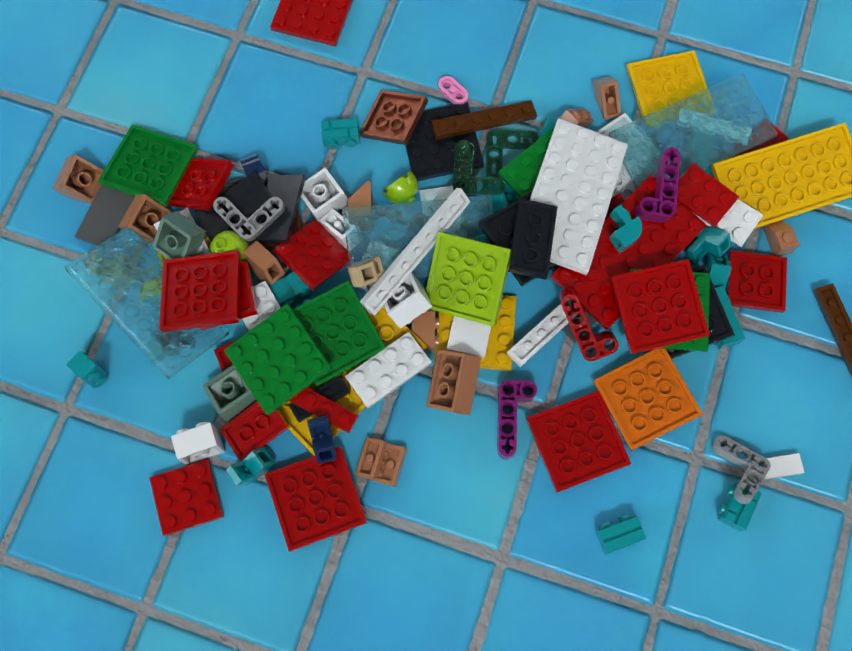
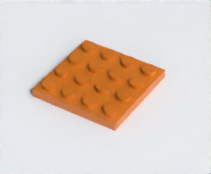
[593,349,703,451]

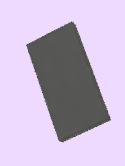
[75,185,135,251]

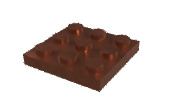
[359,90,428,145]

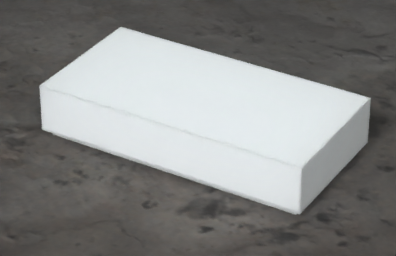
[759,453,805,480]

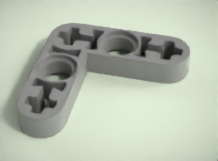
[213,197,285,242]
[712,436,771,504]

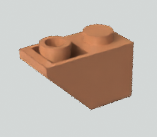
[554,108,594,128]
[243,241,285,285]
[412,311,439,353]

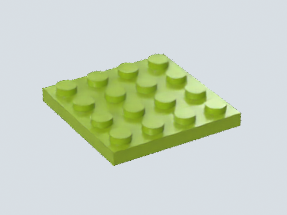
[426,232,511,327]

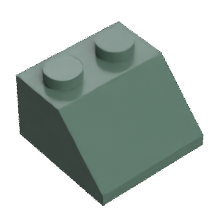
[152,211,206,259]
[203,365,257,423]

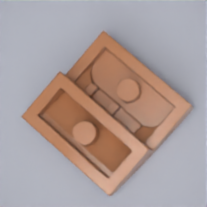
[355,437,407,487]

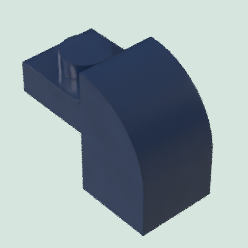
[239,153,268,187]
[307,415,337,464]

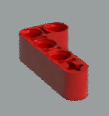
[559,288,619,361]

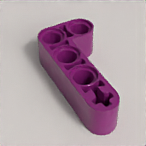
[635,147,680,223]
[497,380,537,460]

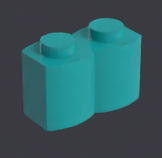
[269,272,314,307]

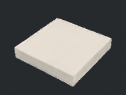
[446,316,491,359]

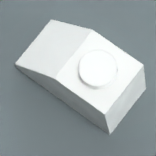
[319,208,363,252]

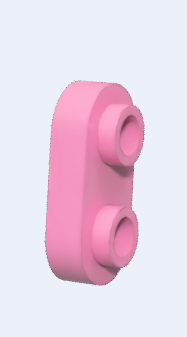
[438,76,468,104]

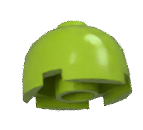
[382,170,419,205]
[210,230,249,263]

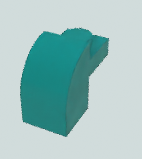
[609,205,642,253]
[687,227,732,265]
[226,447,276,486]

